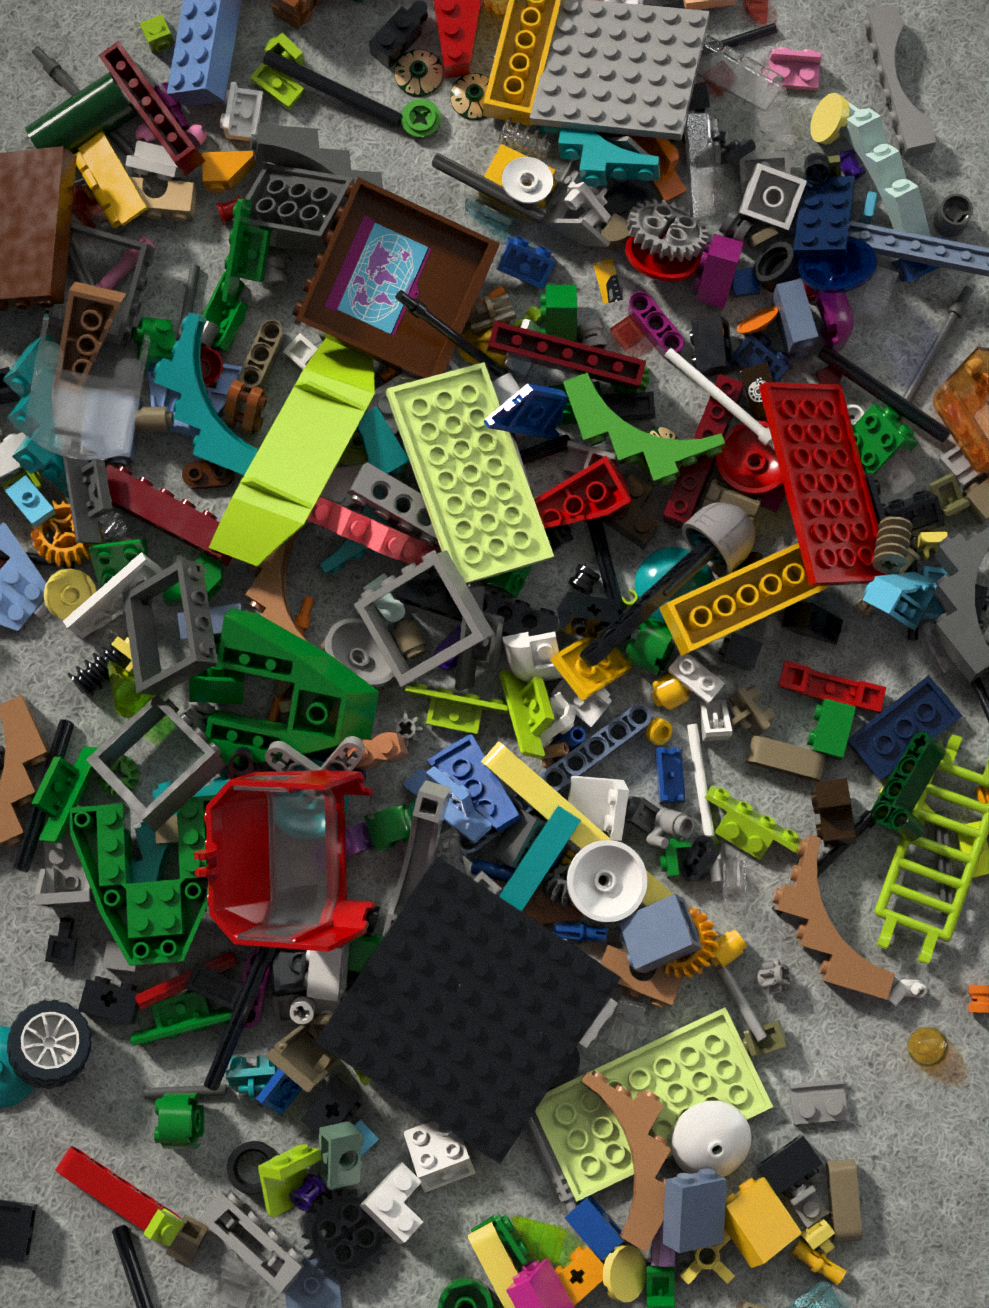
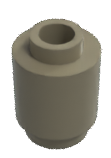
[135,406,174,433]
[393,619,427,660]

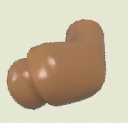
[539,742,569,768]

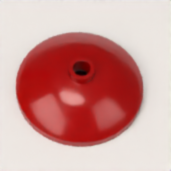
[625,227,701,282]
[716,421,783,495]

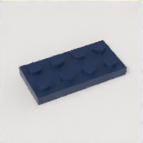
[793,176,855,257]
[847,675,962,782]

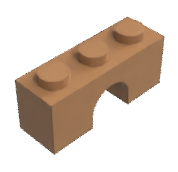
[600,945,684,1008]

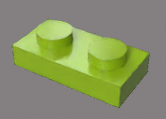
[250,63,305,111]

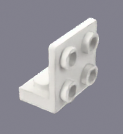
[568,776,629,841]
[404,1120,476,1193]

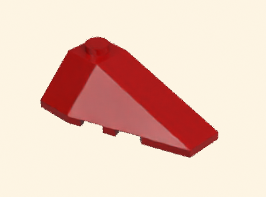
[534,456,632,529]

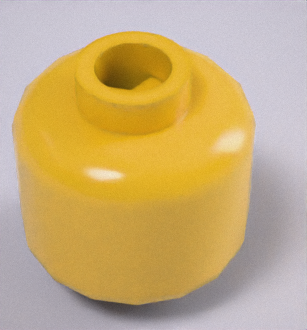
[651,672,691,710]

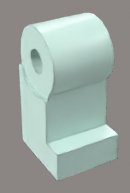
[363,573,406,626]

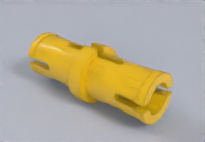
[790,1239,846,1285]

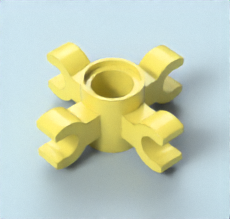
[679,1228,735,1285]

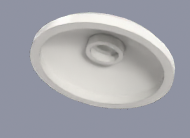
[567,840,647,922]
[670,1101,751,1177]

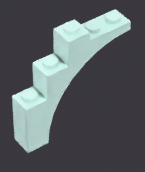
[839,102,931,237]

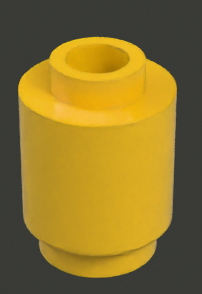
[708,929,747,968]

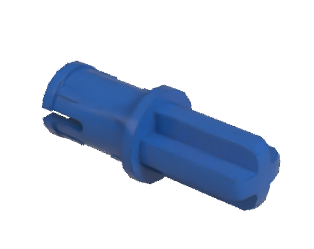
[553,922,607,945]

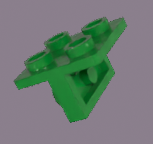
[89,539,148,588]

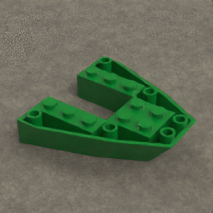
[202,608,379,765]
[69,795,215,966]

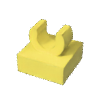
[917,532,947,560]
[800,1218,835,1254]

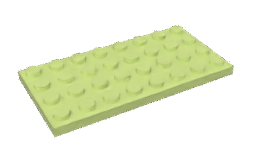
[386,362,554,584]
[535,1007,773,1202]

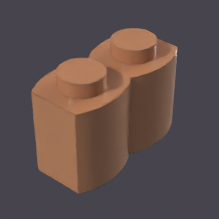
[347,732,408,770]

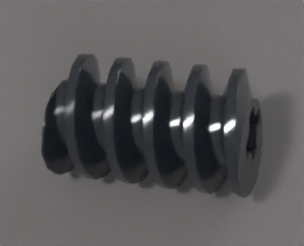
[67,642,127,697]

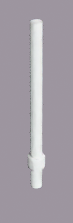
[664,348,775,450]
[687,724,722,882]

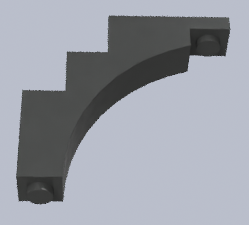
[250,124,383,188]

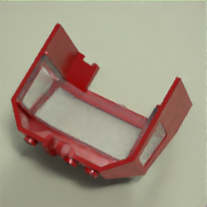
[194,770,376,952]

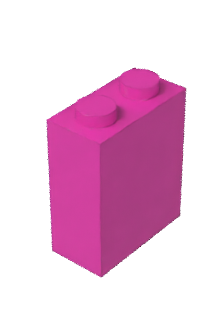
[506,1258,575,1308]

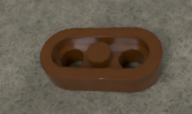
[182,461,235,489]

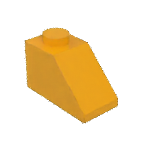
[202,151,256,193]

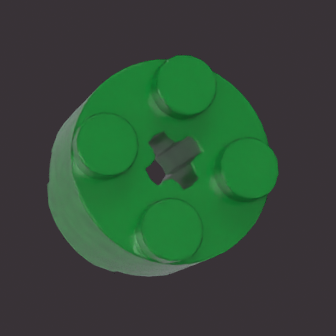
[626,616,675,676]
[364,801,415,851]
[154,1093,205,1149]
[438,1277,494,1308]

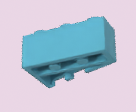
[863,572,938,631]

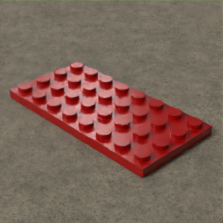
[759,382,887,586]

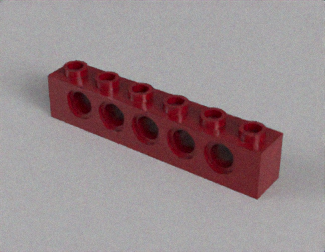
[663,374,743,529]

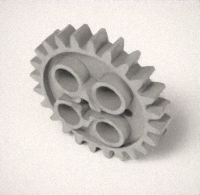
[626,199,709,262]

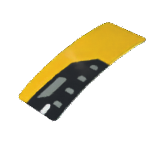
[593,258,623,304]

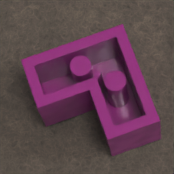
[693,234,743,308]

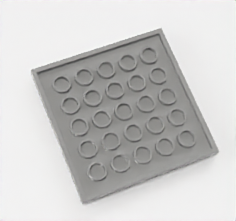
[530,0,710,141]

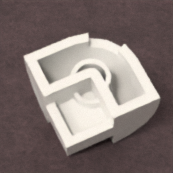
[502,632,563,683]

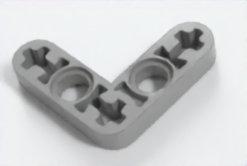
[265,736,365,799]

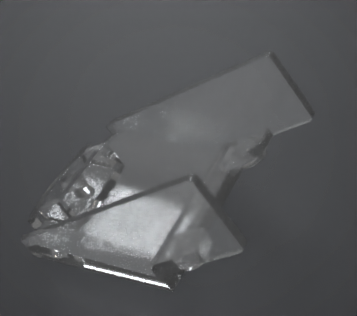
[23,314,150,460]

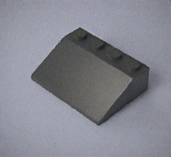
[233,163,355,255]

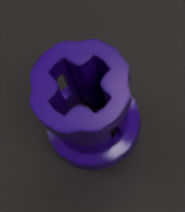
[839,149,866,180]
[289,1174,326,1212]

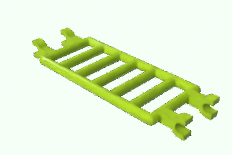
[874,734,989,965]

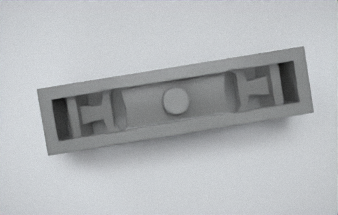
[199,1192,307,1293]

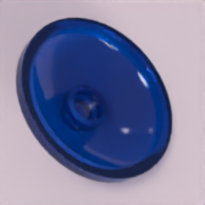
[798,236,877,294]

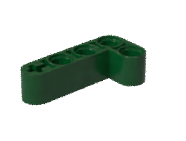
[870,732,945,841]

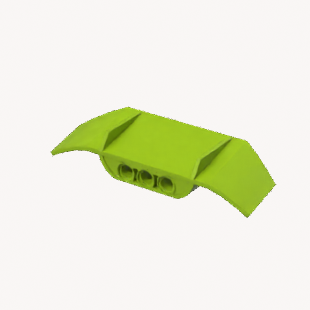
[209,338,375,566]

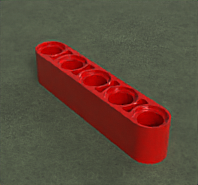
[55,1146,182,1231]

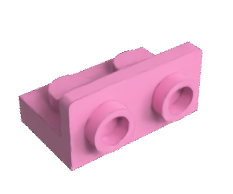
[767,47,822,91]

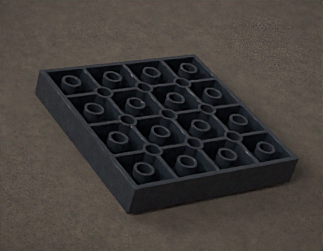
[315,855,621,1164]

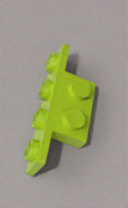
[499,670,555,759]
[405,683,509,735]
[705,785,801,860]

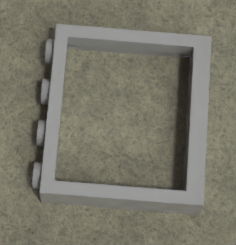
[354,550,494,687]

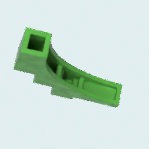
[563,373,727,486]

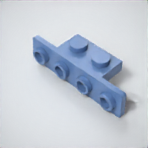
[403,766,492,843]

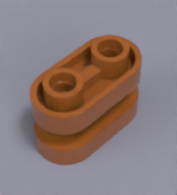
[223,380,268,435]

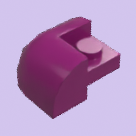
[815,287,854,351]

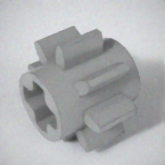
[389,713,423,747]
[757,960,791,995]

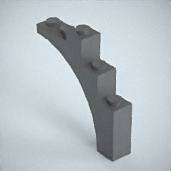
[931,523,989,683]

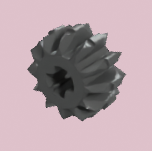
[542,862,574,907]

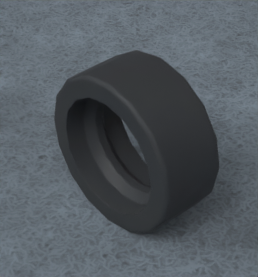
[753,242,804,293]
[226,1141,277,1195]

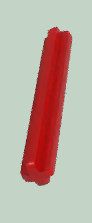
[135,952,237,1009]

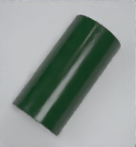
[25,72,137,155]

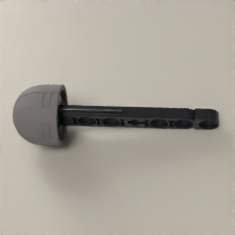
[580,502,755,667]

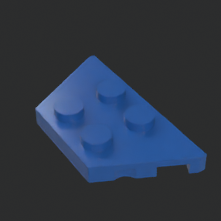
[484,383,568,439]

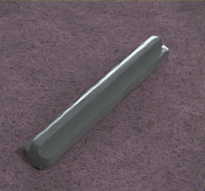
[935,811,955,917]

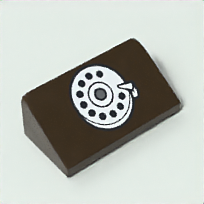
[740,362,773,420]

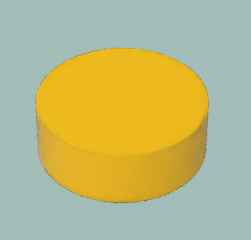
[646,718,672,746]

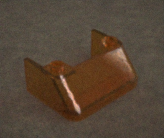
[933,347,989,473]

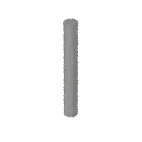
[718,966,767,1042]

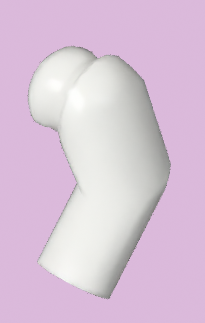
[887,979,927,1007]

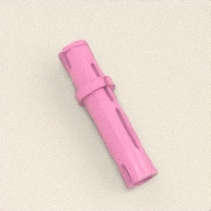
[95,235,155,290]

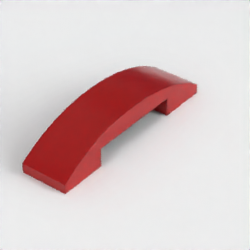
[778,660,886,713]

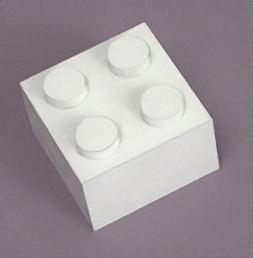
[738,163,807,230]

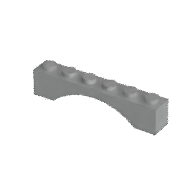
[862,4,937,158]
[382,780,452,937]

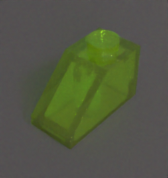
[107,661,155,718]
[512,1214,567,1264]

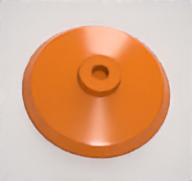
[736,306,778,334]

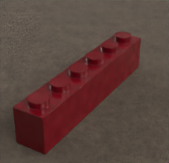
[98,40,205,176]
[487,321,646,390]
[106,465,233,566]

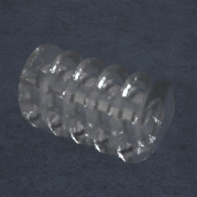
[498,117,555,163]

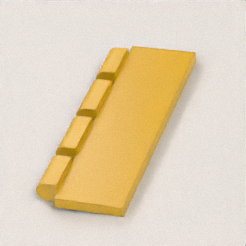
[75,131,148,228]

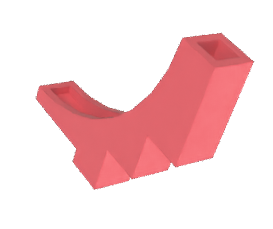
[307,496,439,570]

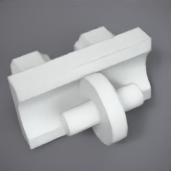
[564,182,611,227]

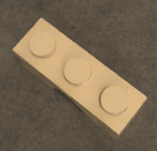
[130,177,197,222]

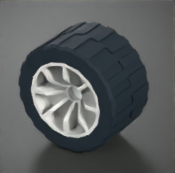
[7,1000,92,1089]

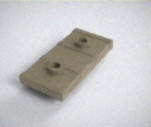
[266,1023,341,1092]

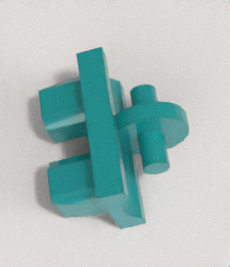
[226,1054,276,1101]

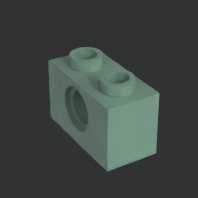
[318,1121,363,1190]

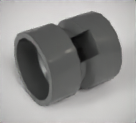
[934,194,974,238]

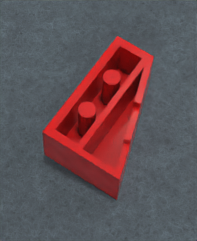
[434,0,483,79]

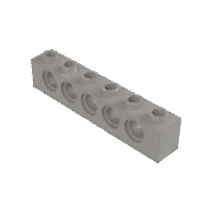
[347,462,440,546]

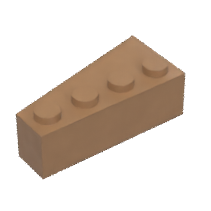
[53,281,126,394]

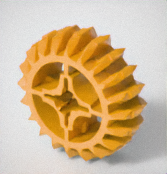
[31,498,103,568]
[658,906,719,979]

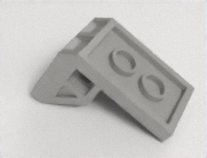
[34,817,97,908]

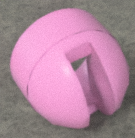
[135,121,157,143]
[185,124,207,147]

